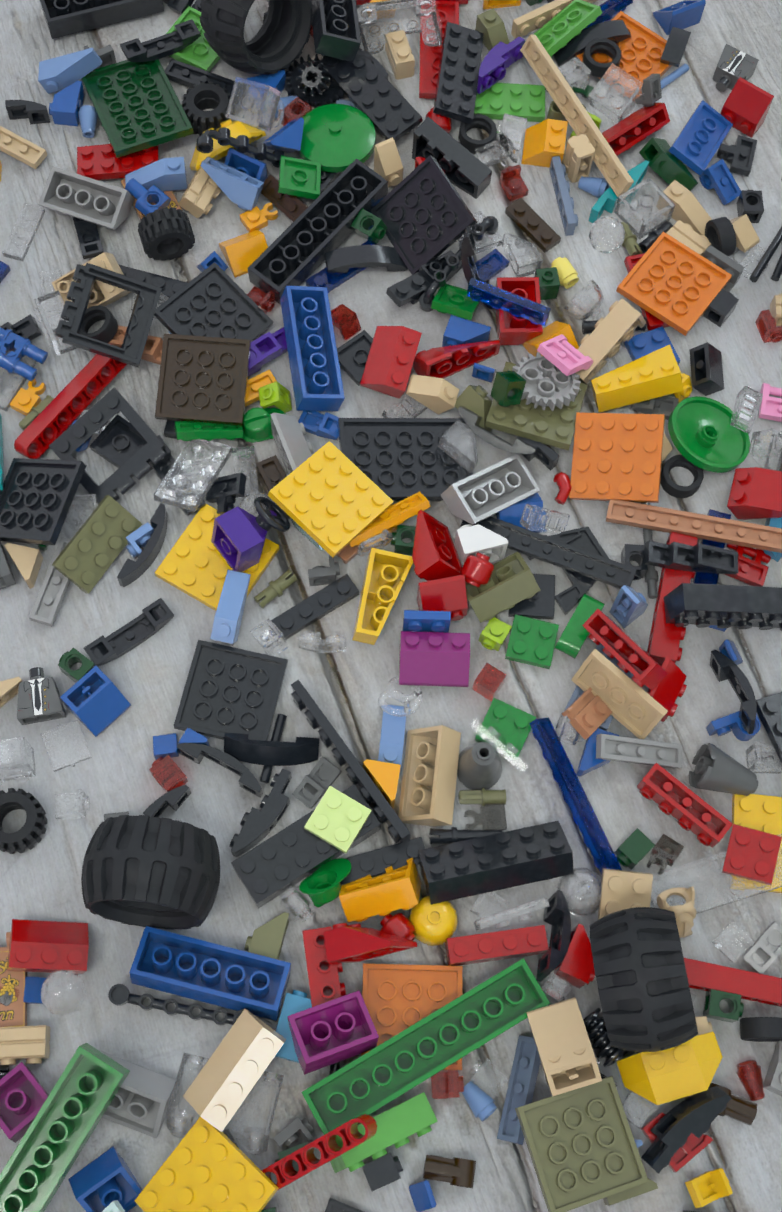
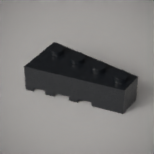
[412,117,492,199]

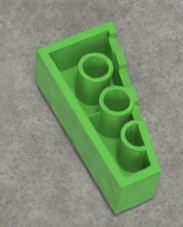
[330,1092,438,1173]

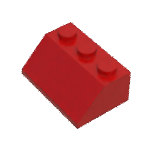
[495,277,543,346]
[360,326,422,399]
[7,919,89,974]

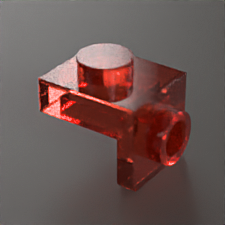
[431,1070,464,1099]

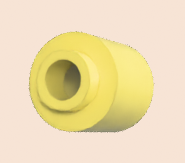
[551,257,579,289]

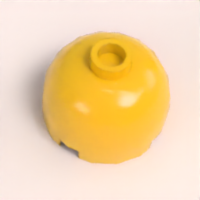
[409,896,458,946]

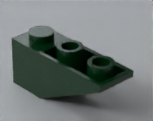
[639,137,698,191]

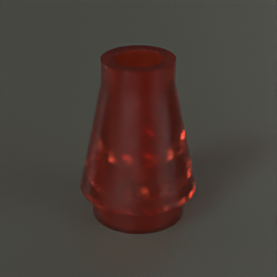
[736,1060,765,1101]

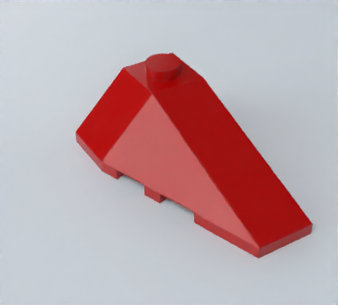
[413,340,501,379]

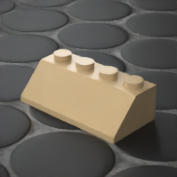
[398,725,461,827]
[183,1009,286,1132]

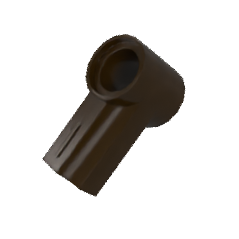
[708,1083,757,1125]
[423,1155,476,1188]

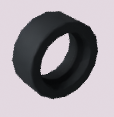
[583,38,621,78]
[458,114,497,154]
[705,217,736,256]
[79,305,118,343]
[660,455,704,498]
[740,1017,782,1042]

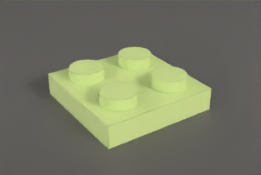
[304,786,372,853]

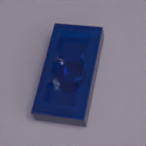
[475,248,509,282]

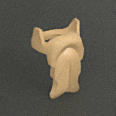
[657,886,697,938]

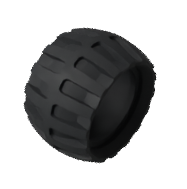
[200,0,313,75]
[81,815,220,930]
[589,907,698,1052]

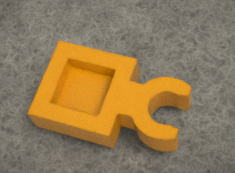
[240,202,278,232]
[10,378,46,416]

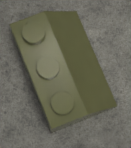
[465,551,541,623]

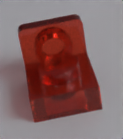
[500,165,529,201]
[247,286,276,314]
[331,304,361,340]
[755,309,782,343]

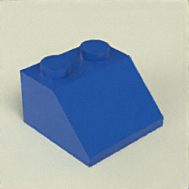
[68,1146,142,1212]

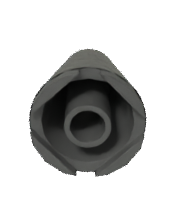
[457,742,502,790]
[689,743,758,796]

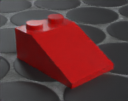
[727,467,782,519]
[412,509,462,581]
[323,923,417,963]

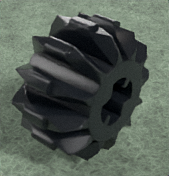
[296,61,331,97]

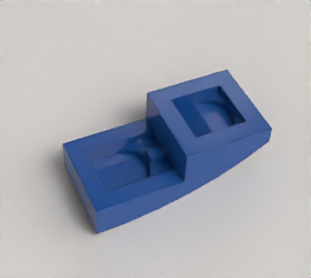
[298,411,339,440]

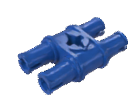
[0,327,48,382]

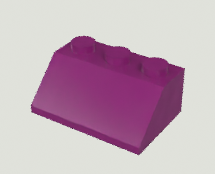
[399,631,470,687]
[288,990,379,1075]

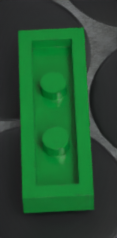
[175,421,243,441]

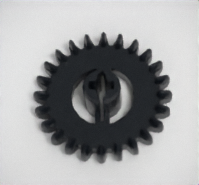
[285,53,344,109]

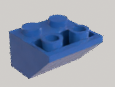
[60,666,131,737]

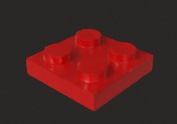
[722,824,782,885]

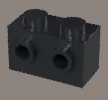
[689,342,724,396]

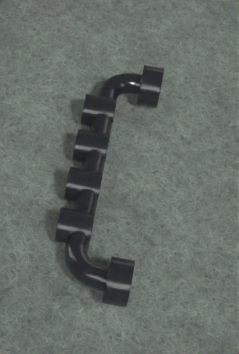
[196,127,284,168]
[419,216,498,312]
[108,984,250,1026]

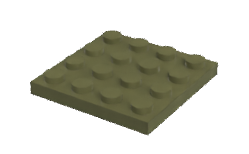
[485,361,588,451]
[515,1076,649,1212]

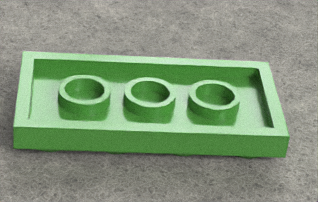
[525,0,602,57]
[474,83,545,122]

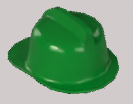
[242,407,286,443]
[299,858,352,908]

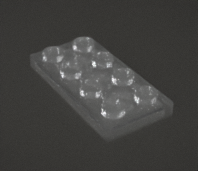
[153,439,233,512]

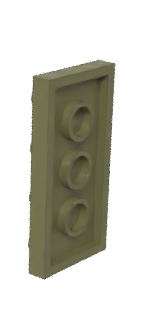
[52,495,142,594]

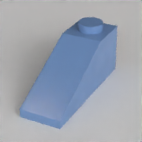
[38,48,102,94]
[125,157,188,191]
[201,157,264,210]
[210,569,251,644]
[609,585,648,628]
[378,704,407,775]

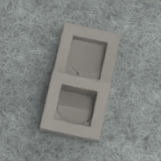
[743,921,782,974]

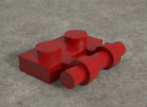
[725,543,771,587]

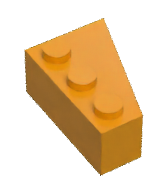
[339,857,422,922]

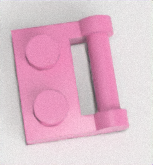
[537,334,593,376]
[758,383,782,422]

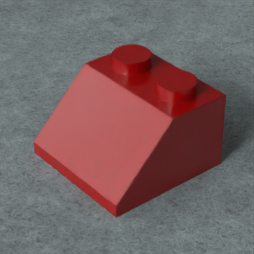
[720,77,774,138]
[417,575,468,621]
[647,657,687,722]
[552,924,595,989]

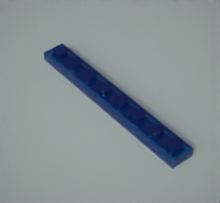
[529,717,622,875]

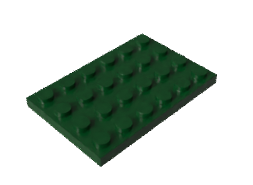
[81,59,194,158]

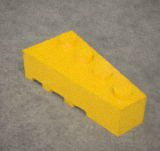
[591,344,683,413]
[352,548,413,645]

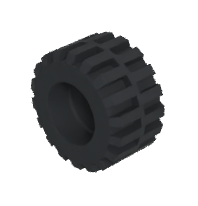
[182,82,234,137]
[138,207,195,261]
[0,788,47,854]

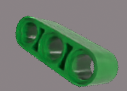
[555,594,605,659]

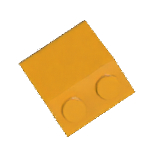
[521,119,568,168]

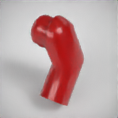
[554,472,572,505]

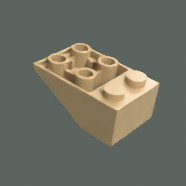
[51,252,131,308]
[526,997,602,1097]

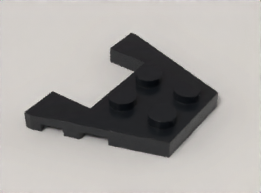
[527,526,609,615]

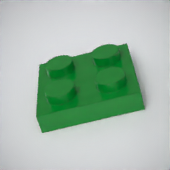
[278,155,321,200]
[431,284,480,320]
[505,615,559,669]
[475,698,536,760]

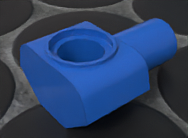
[125,178,171,216]

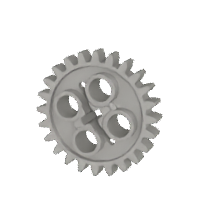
[512,352,581,411]

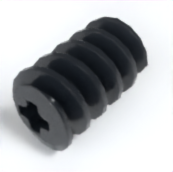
[583,1007,629,1067]

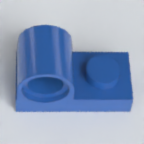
[699,159,741,205]
[706,711,761,741]

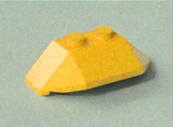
[190,119,266,171]
[616,1032,722,1105]

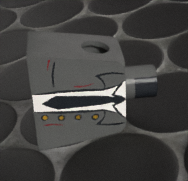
[712,44,759,92]
[17,667,66,725]

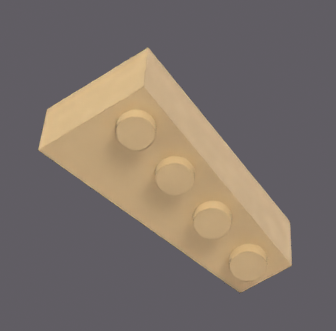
[575,298,646,384]

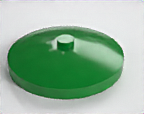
[298,104,376,173]
[668,396,750,473]

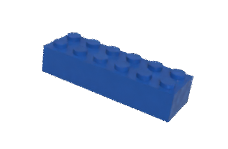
[280,285,345,411]
[129,926,291,1021]

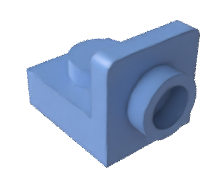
[126,522,154,558]

